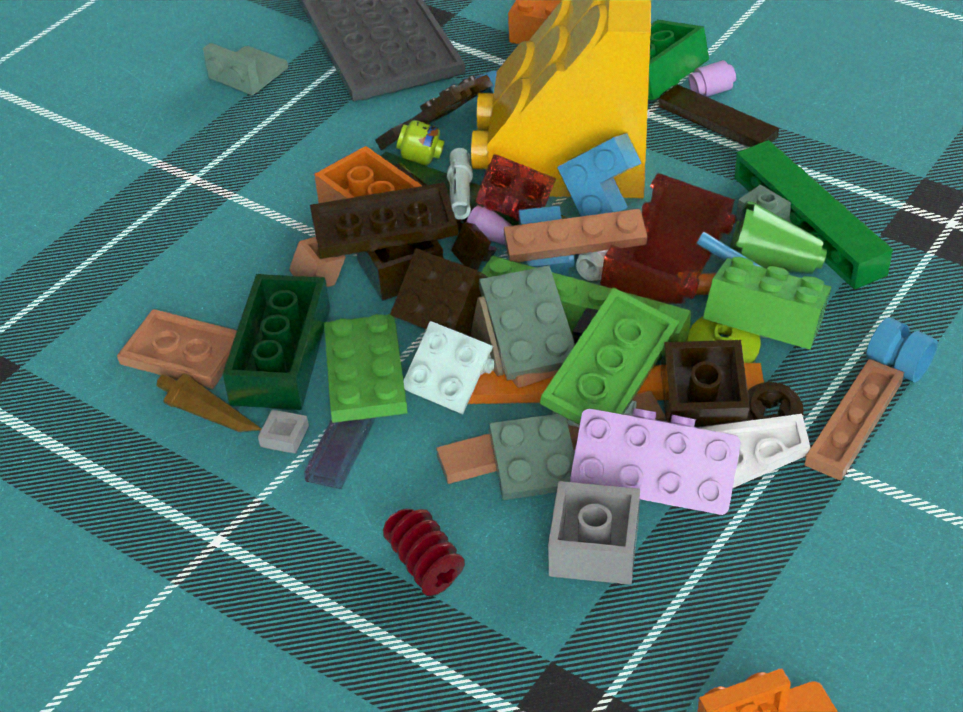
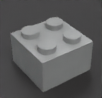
[548,481,640,585]

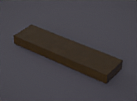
[658,84,779,147]

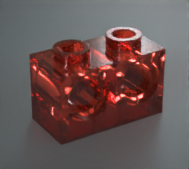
[475,154,556,221]

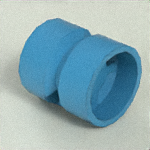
[866,317,938,383]

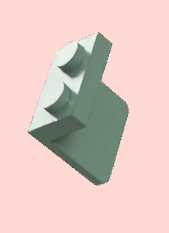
[203,43,288,96]

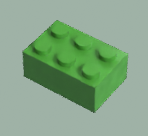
[703,257,832,349]

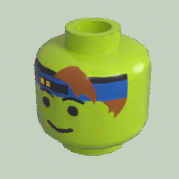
[396,120,445,166]

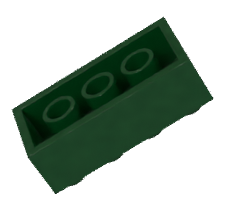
[222,274,330,410]

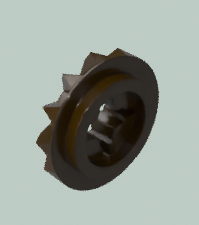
[746,382,804,421]

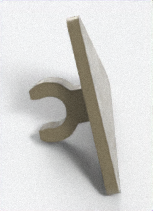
[470,296,504,376]

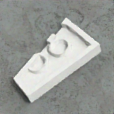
[699,414,810,488]

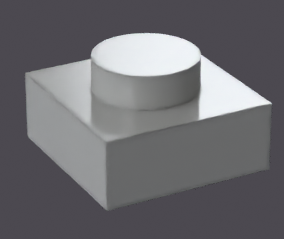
[258,410,309,454]

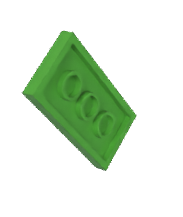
[540,288,680,425]
[324,314,408,423]

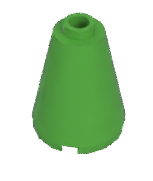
[730,201,827,274]

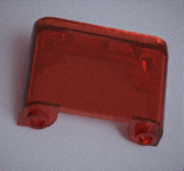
[600,173,736,304]

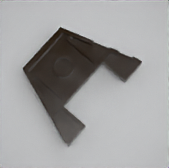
[375,75,493,150]

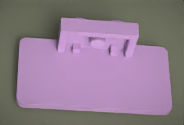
[570,408,741,515]

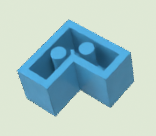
[557,133,642,217]

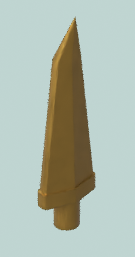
[157,373,262,432]

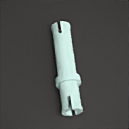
[447,148,473,219]

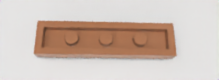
[504,209,647,262]
[805,359,904,481]

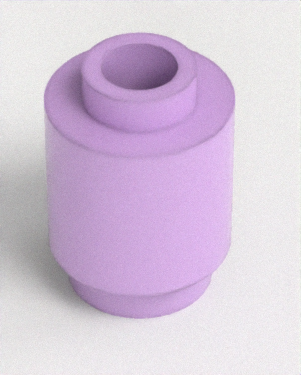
[689,60,736,97]

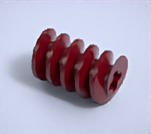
[383,508,465,596]

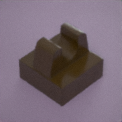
[451,222,497,270]

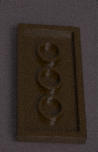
[310,183,458,259]

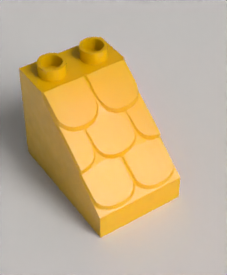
[471,0,651,198]

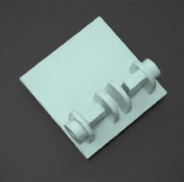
[404,321,494,414]

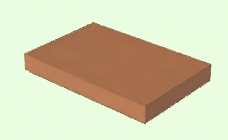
[117,309,237,389]

